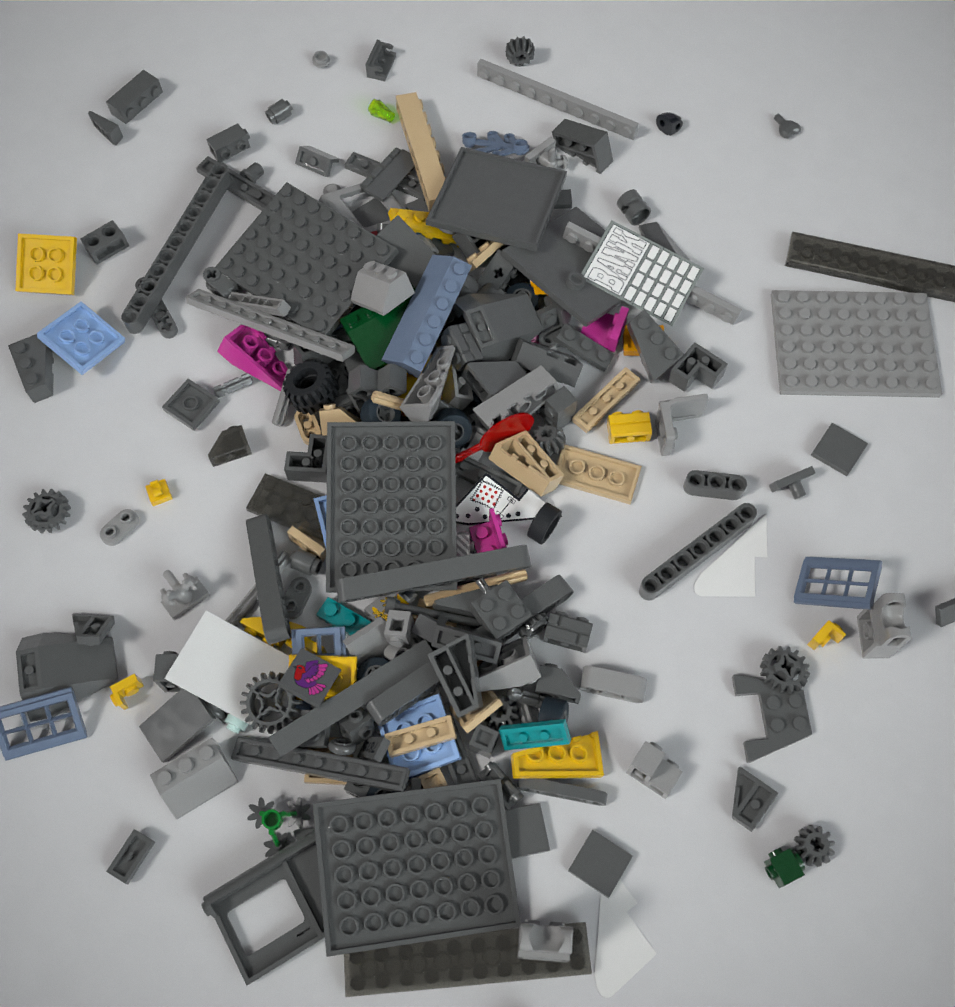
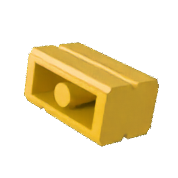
[607,410,652,444]

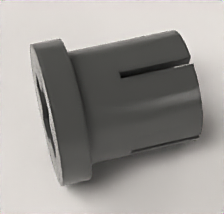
[240,162,264,184]

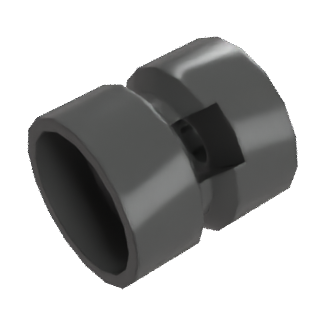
[617,189,651,226]

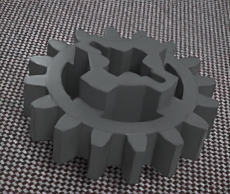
[22,489,71,534]
[760,646,810,695]

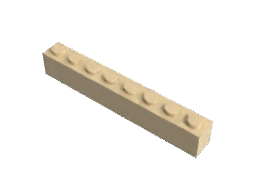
[396,92,447,212]

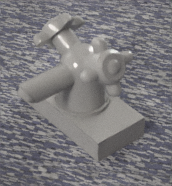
[524,137,568,170]
[160,570,210,620]

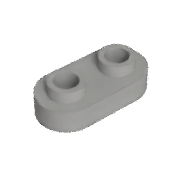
[100,509,139,546]

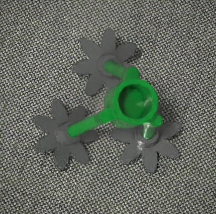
[247,797,311,857]

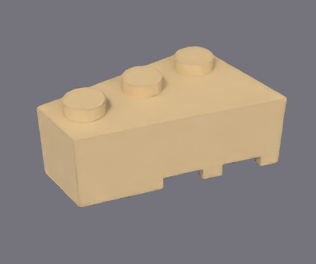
[488,430,564,497]

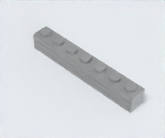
[227,292,291,317]

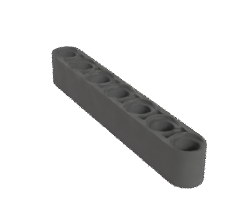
[639,503,757,601]
[246,513,291,645]

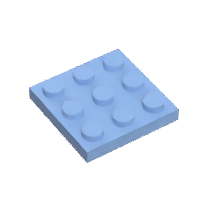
[37,302,125,375]
[378,694,462,779]

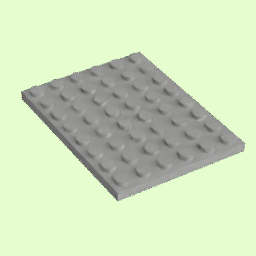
[771,290,942,398]

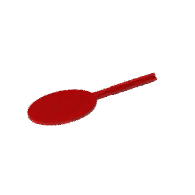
[455,413,534,464]

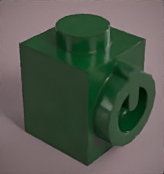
[764,847,805,888]

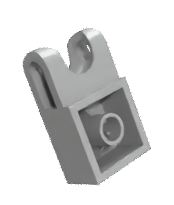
[857,593,911,659]
[517,920,573,963]

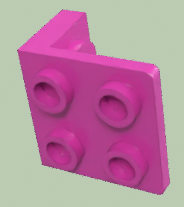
[581,306,629,353]
[469,508,508,553]

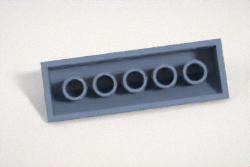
[381,255,472,378]

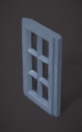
[793,557,882,610]
[291,626,347,710]
[0,686,88,761]

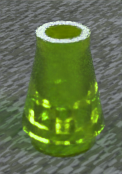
[368,99,395,123]

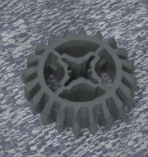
[240,671,303,734]

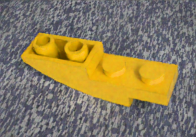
[240,617,327,654]

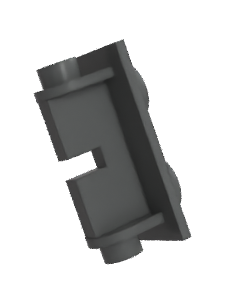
[477,761,524,810]

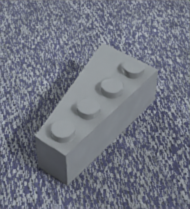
[473,366,560,430]

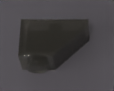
[208,425,252,467]

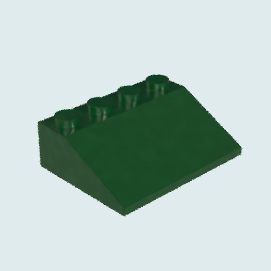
[340,282,441,370]

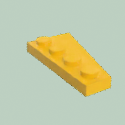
[388,208,459,248]
[511,731,604,779]

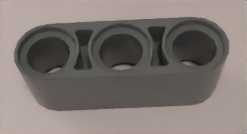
[683,470,747,500]

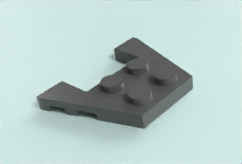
[732,674,812,763]

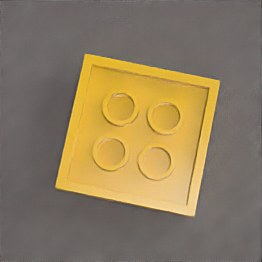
[15,233,77,295]

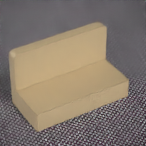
[287,521,326,563]

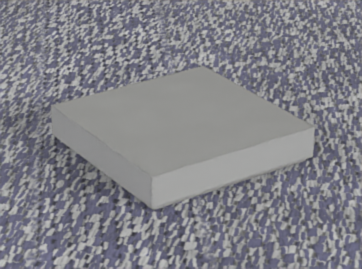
[343,617,389,668]

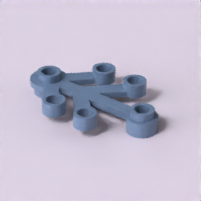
[462,131,529,156]

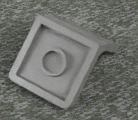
[655,394,708,456]

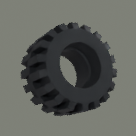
[283,359,339,415]

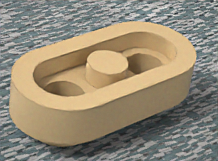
[294,411,322,445]

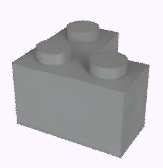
[626,741,683,799]

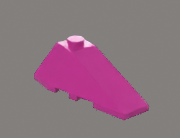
[217,325,288,391]

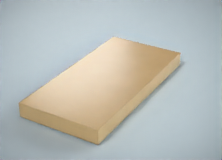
[556,444,642,505]

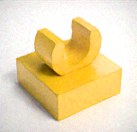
[145,479,173,506]

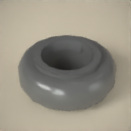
[328,738,357,756]

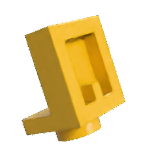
[807,620,846,650]
[110,673,144,710]

